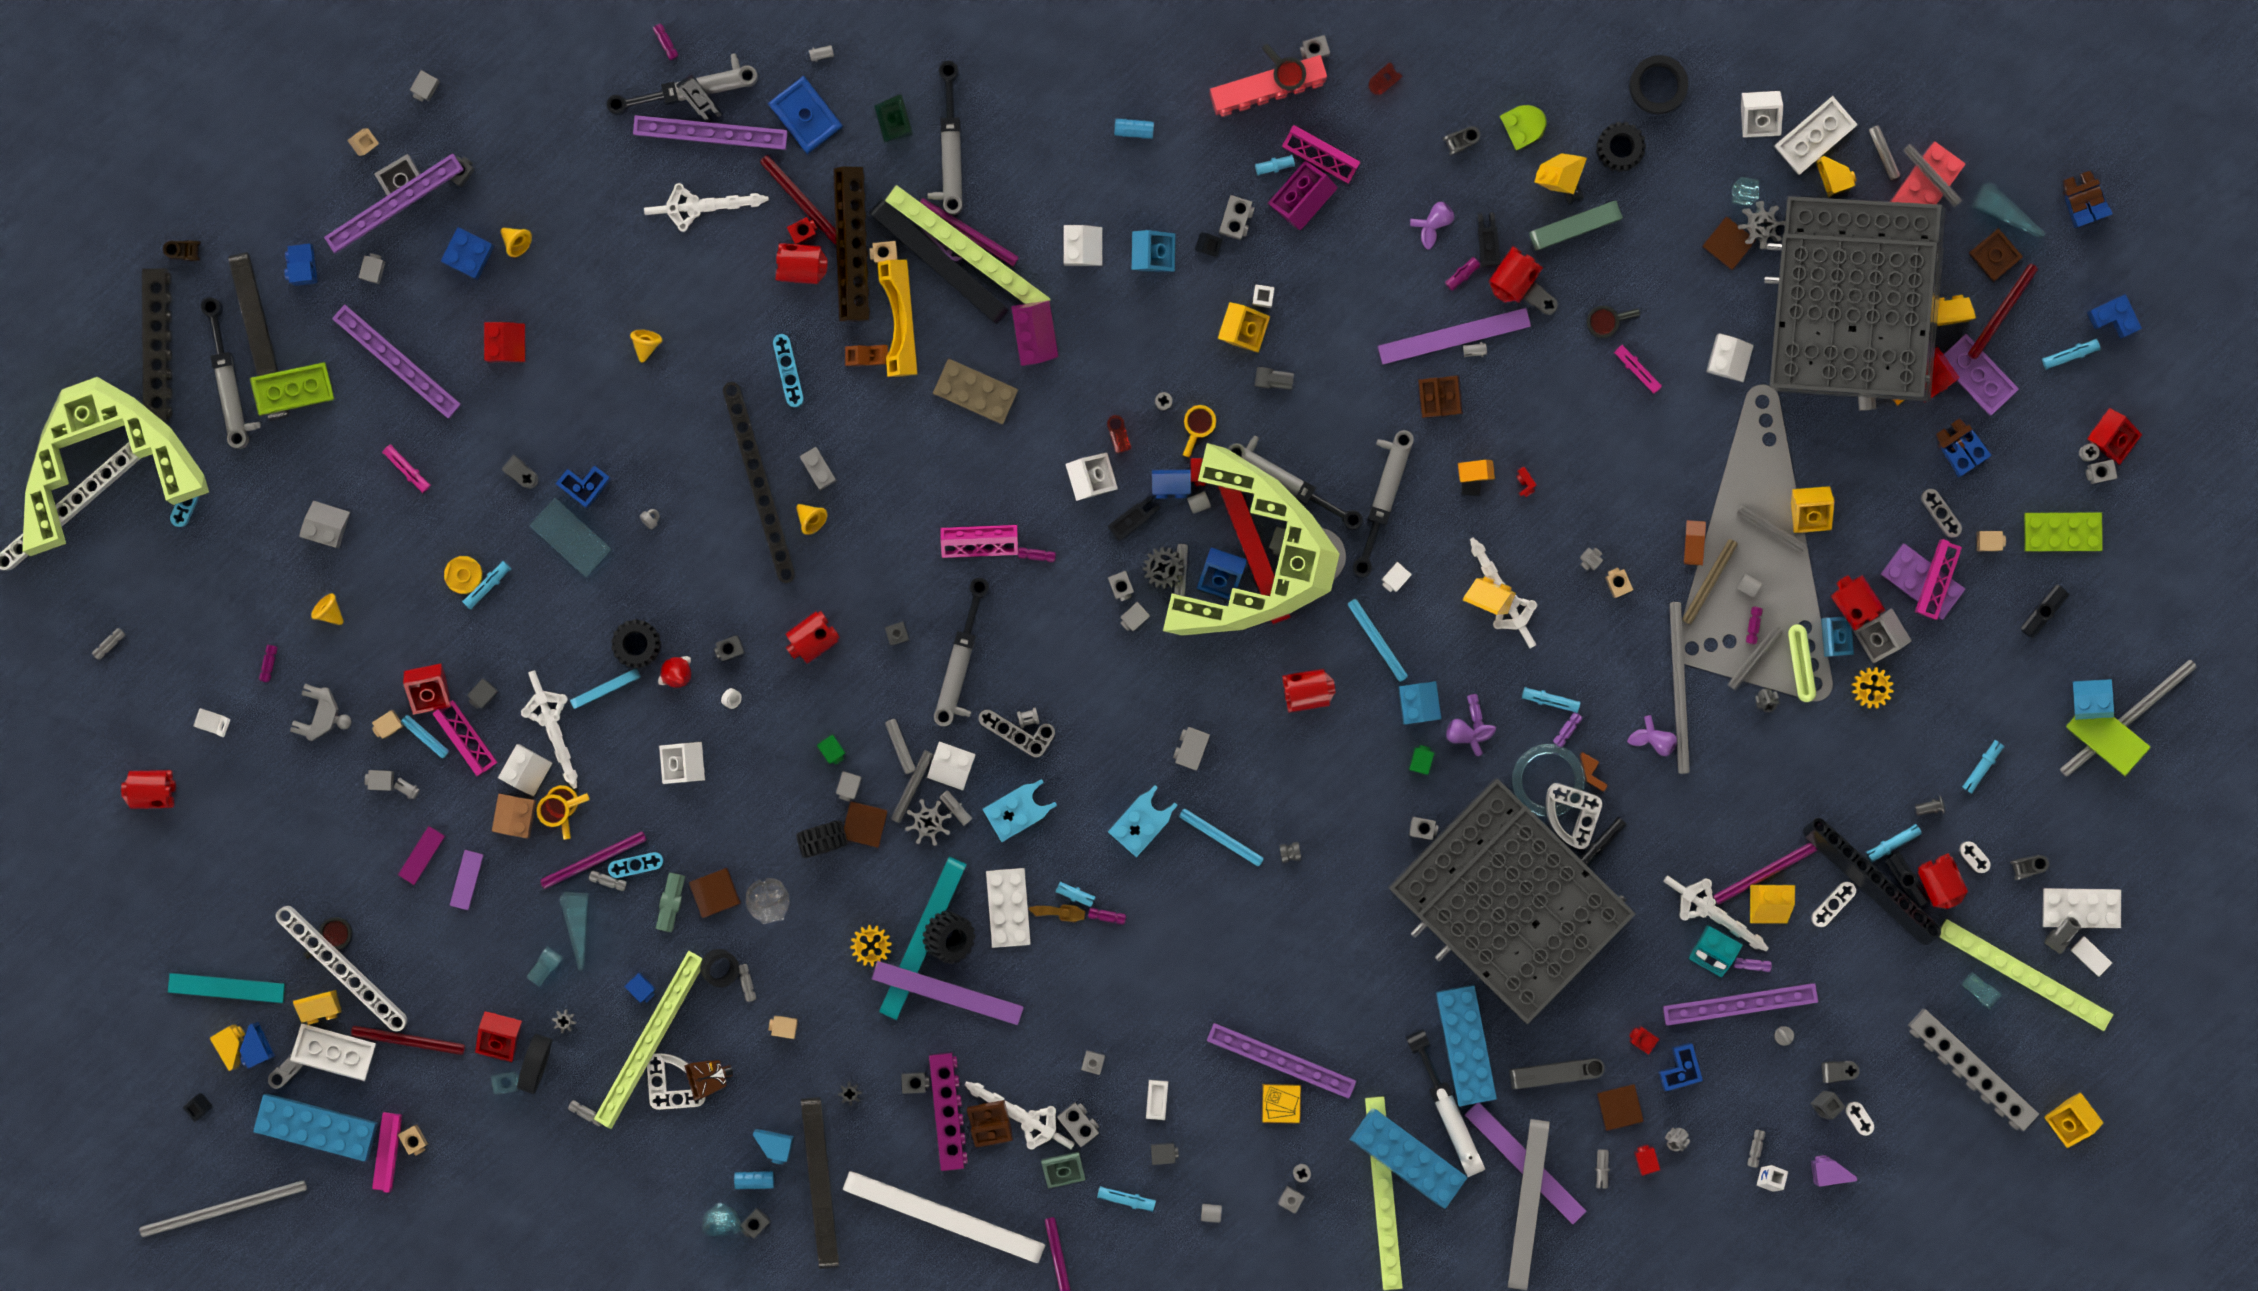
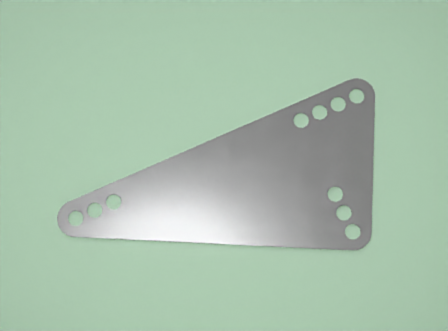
[1682,385,1833,701]

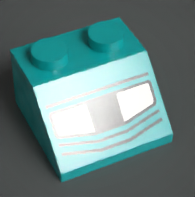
[1688,925,1743,978]

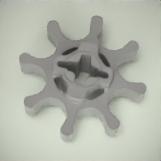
[1738,201,1785,249]
[905,799,952,846]

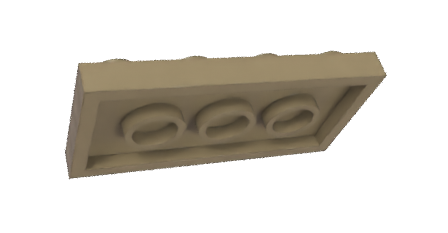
[933,358,1018,425]

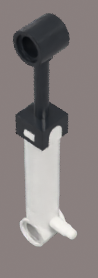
[1406,1029,1485,1177]

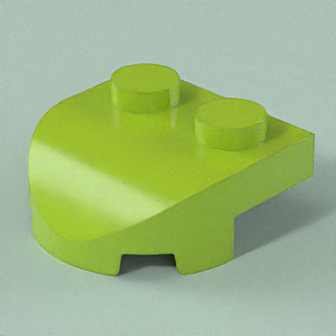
[1500,105,1547,150]

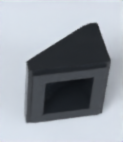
[1195,232,1223,257]
[1461,481,1481,496]
[183,1093,213,1122]

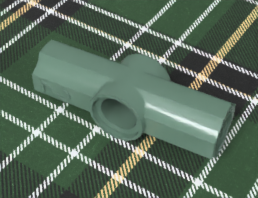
[656,872,686,932]

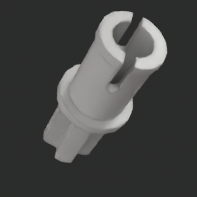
[940,791,972,826]
[1595,1149,1610,1188]

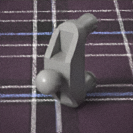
[290,684,352,741]

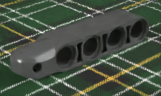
[1509,1058,1605,1089]

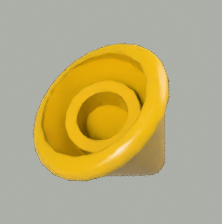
[500,227,532,258]
[630,330,662,363]
[796,504,827,535]
[311,593,344,625]

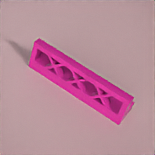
[1282,125,1360,184]
[941,525,1018,558]
[1915,539,1962,620]
[432,700,498,776]
[372,1112,403,1193]

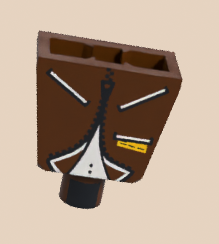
[684,1060,733,1101]

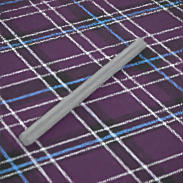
[1670,602,1690,774]
[2060,660,2197,776]
[139,1180,307,1237]

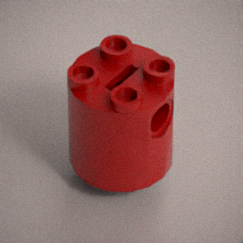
[776,243,828,284]
[1488,246,1543,303]
[1831,575,1885,631]
[785,611,840,664]
[1282,669,1336,713]
[121,770,176,809]
[1917,853,1968,909]

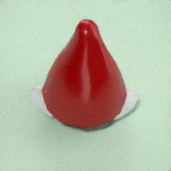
[658,656,691,688]

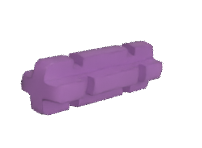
[1467,694,1484,730]
[1553,712,1582,747]
[1734,958,1772,972]

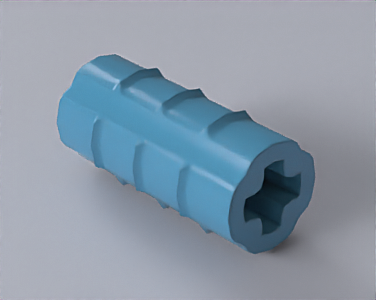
[1114,118,1154,139]
[734,1171,774,1190]

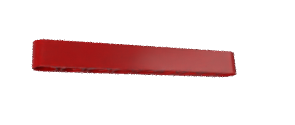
[1218,486,1291,625]

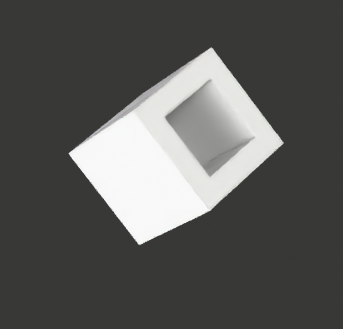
[1252,284,1274,308]
[1381,562,1412,592]
[1757,1165,1788,1192]

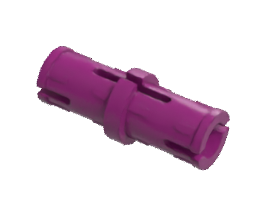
[1444,257,1481,291]

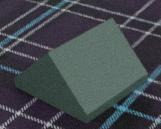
[1041,1151,1085,1189]

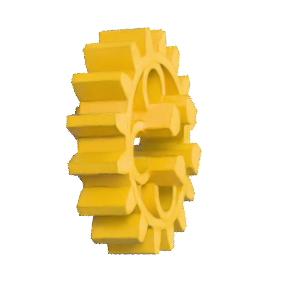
[1851,667,1894,708]
[850,925,892,967]

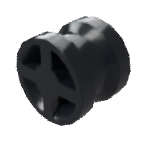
[1563,184,1583,205]

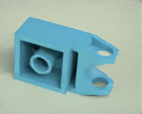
[983,779,1057,842]
[1108,785,1178,857]

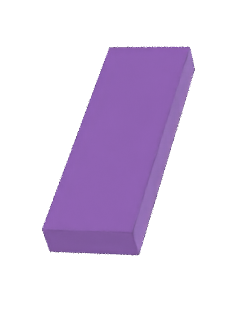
[450,850,484,910]

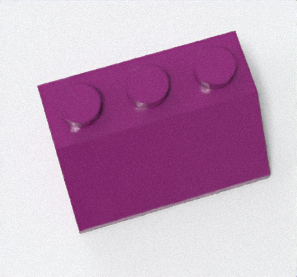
[1268,161,1338,230]
[1011,300,1058,366]

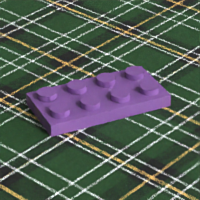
[1944,334,2019,416]
[1880,543,1965,620]

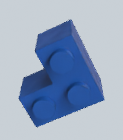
[284,243,318,286]
[2087,294,2142,339]
[556,465,612,508]
[1658,1043,1703,1091]

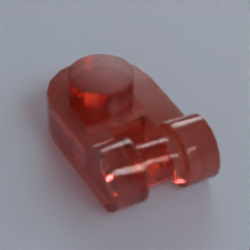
[1368,62,1403,95]

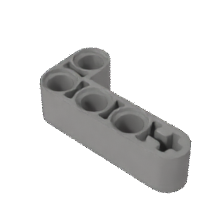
[979,710,1055,757]

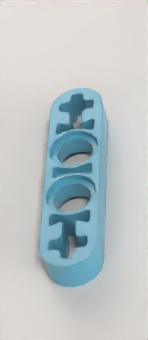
[773,334,804,408]
[570,668,641,709]

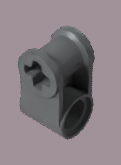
[1442,126,1480,156]
[1523,282,1558,315]
[501,454,539,489]
[2010,855,2049,880]
[1821,1061,1860,1083]

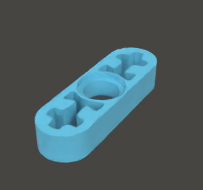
[170,496,200,527]
[608,852,664,878]

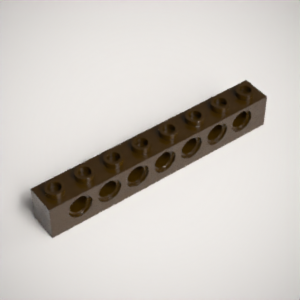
[833,166,870,322]

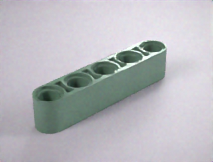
[1529,200,1623,251]

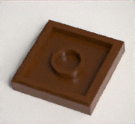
[1702,216,1756,270]
[1969,228,2023,282]
[844,801,888,848]
[1597,1084,1644,1131]

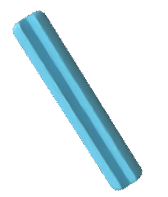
[401,715,449,758]

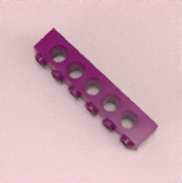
[929,1052,968,1171]

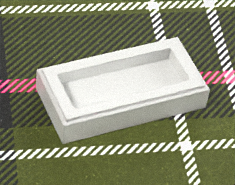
[2070,936,2112,977]
[1146,1080,1168,1120]

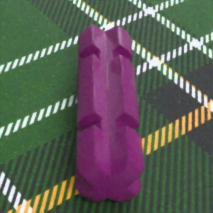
[653,24,678,60]
[1018,548,1056,562]
[1746,606,1763,644]
[259,645,277,682]
[1088,908,1126,925]

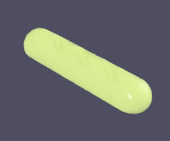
[1788,624,1816,702]

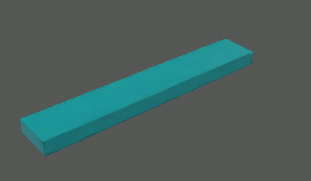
[168,973,285,1003]

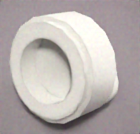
[721,688,742,709]

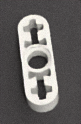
[1811,882,1856,927]

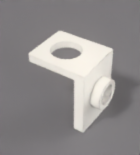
[194,708,230,737]

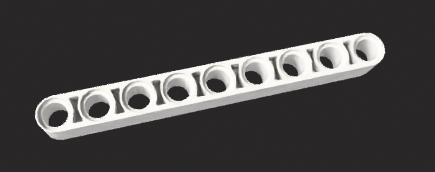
[276,906,408,1031]

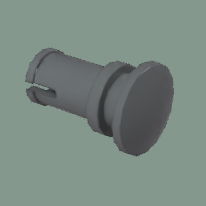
[1915,796,1945,816]

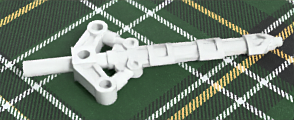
[644,183,769,232]
[1470,537,1537,648]
[521,670,578,789]
[1663,875,1769,951]
[965,1081,1075,1150]

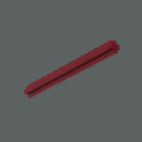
[760,155,836,245]
[1968,264,2038,360]
[351,1026,465,1055]

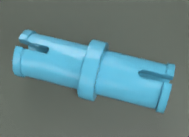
[1255,155,1295,176]
[1055,881,1095,908]

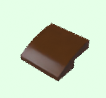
[1418,376,1463,418]
[689,868,741,918]
[967,1100,1013,1148]

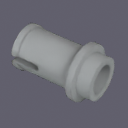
[809,45,834,62]
[1463,342,1487,358]
[394,777,420,799]

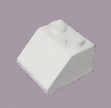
[1741,91,1783,138]
[1064,225,1102,266]
[1706,333,1754,382]
[1066,453,1118,501]
[659,742,705,784]
[927,742,976,790]
[498,744,552,796]

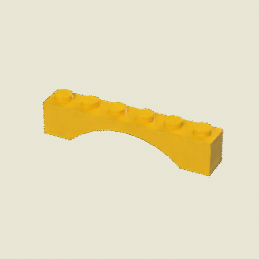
[877,260,917,377]

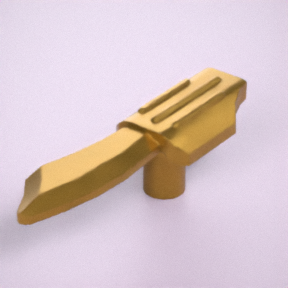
[1028,904,1085,922]

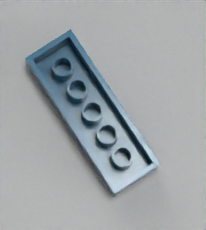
[1435,985,1497,1106]
[253,1093,378,1161]
[1349,1108,1468,1209]

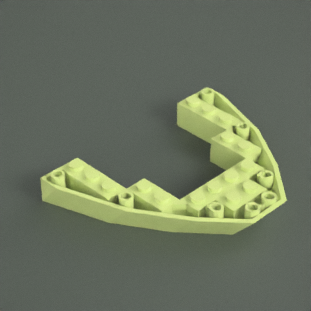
[22,377,209,556]
[1163,443,1340,635]

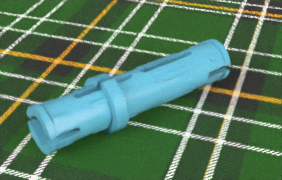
[2042,339,2101,370]
[462,561,511,609]
[1522,687,1580,713]
[1962,740,2005,794]
[1866,824,1922,863]
[1097,1186,1156,1212]

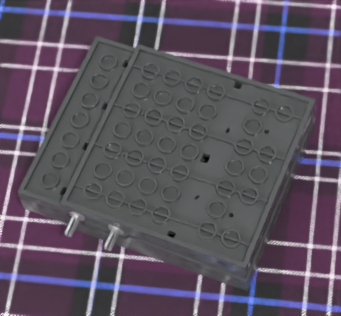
[1764,196,1946,402]
[1387,778,1635,1024]

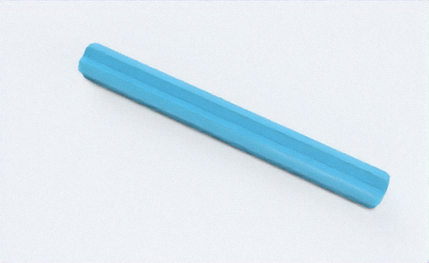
[1348,599,1408,682]
[1179,809,1263,866]

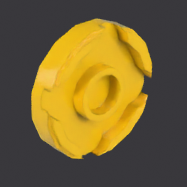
[444,556,483,594]

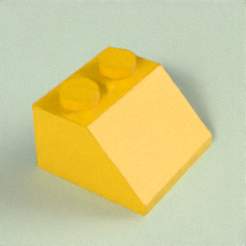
[1534,153,1587,194]
[1816,156,1857,198]
[1937,295,1976,326]
[1218,302,1270,353]
[1791,486,1835,533]
[1463,576,1516,615]
[1750,885,1795,923]
[293,990,342,1025]
[210,1024,245,1071]
[2044,1092,2104,1148]

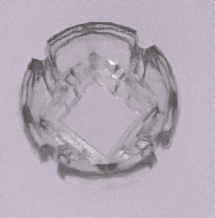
[746,878,790,924]

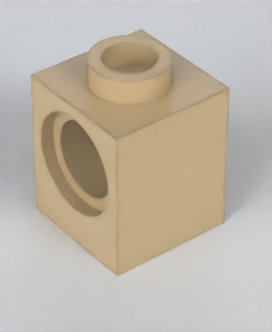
[347,128,379,156]
[869,241,898,264]
[1977,531,2006,551]
[1605,568,1633,598]
[372,710,404,739]
[768,1015,798,1039]
[398,1124,428,1156]

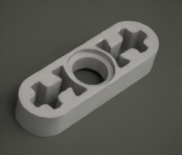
[1921,489,1962,538]

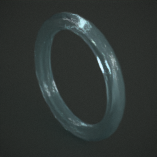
[1512,744,1585,816]

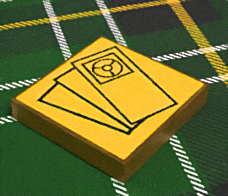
[1262,1084,1301,1124]

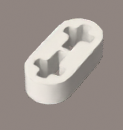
[1959,841,1990,873]
[1846,1102,1874,1136]

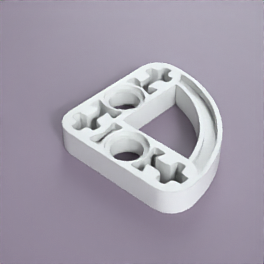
[1546,783,1602,849]
[647,1053,706,1110]

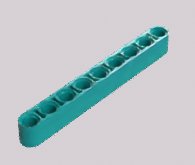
[879,856,967,1020]

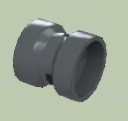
[1279,842,1301,863]

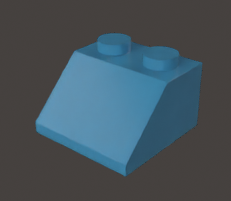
[1131,230,1175,272]
[2073,679,2114,720]
[1398,681,1441,725]
[753,1129,794,1164]

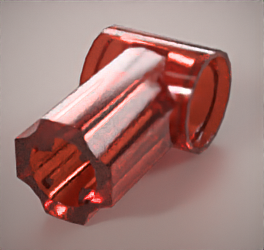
[1107,415,1132,453]

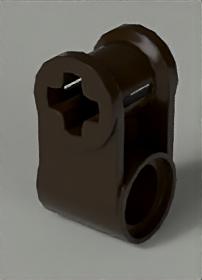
[163,240,201,261]

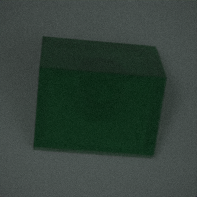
[874,94,913,142]

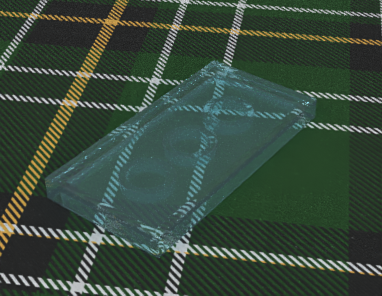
[529,498,612,578]

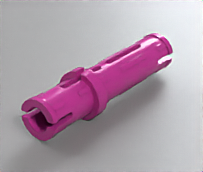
[1614,344,1662,394]
[382,444,431,493]

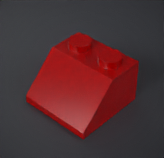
[484,322,525,362]
[2087,408,2142,465]
[403,663,451,715]
[475,1011,522,1062]

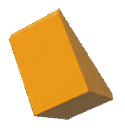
[1458,460,1495,482]

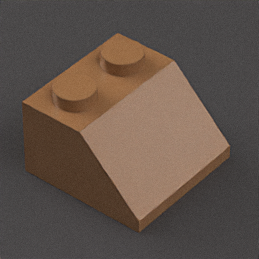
[492,794,537,838]

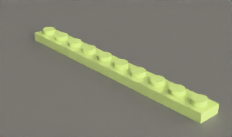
[885,185,1051,304]
[1939,919,2114,1031]
[594,951,703,1129]
[1365,1096,1403,1290]

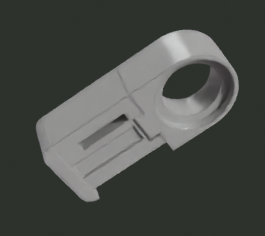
[268,1054,304,1089]

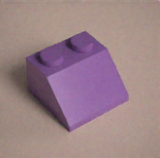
[1811,1155,1857,1187]

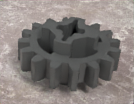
[1143,547,1185,589]

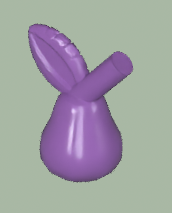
[1410,202,1454,250]
[1627,715,1677,756]
[1446,719,1496,756]

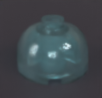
[702,1203,741,1236]

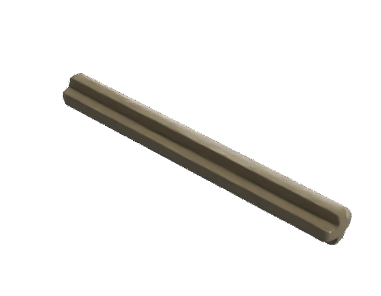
[1682,539,1738,624]

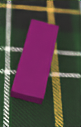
[398,826,445,885]

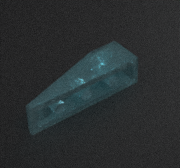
[1971,183,2045,239]
[560,891,589,970]

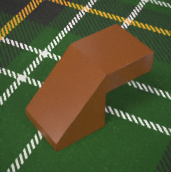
[845,345,888,366]
[1684,520,1706,566]
[1579,752,1608,792]

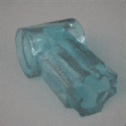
[527,946,563,987]
[1961,972,2002,1010]

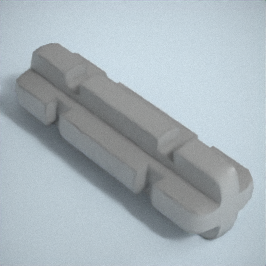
[92,628,125,660]
[589,871,627,891]
[739,964,756,1002]
[568,1100,602,1126]
[1747,1130,1765,1168]

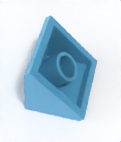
[1821,617,1854,657]

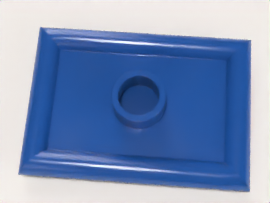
[768,76,843,154]

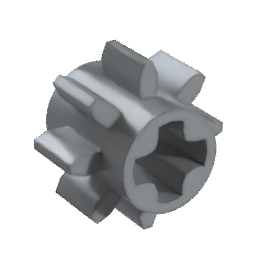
[1580,548,1603,570]
[552,1009,577,1033]
[1665,1128,1690,1151]

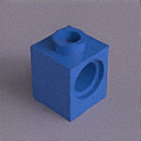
[624,973,655,1003]

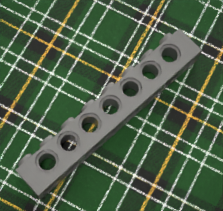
[1907,1009,2039,1131]

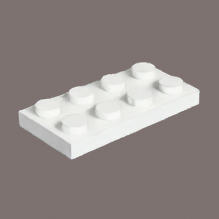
[1774,96,1857,175]
[986,868,1031,948]
[2043,888,2121,928]
[290,1023,376,1081]

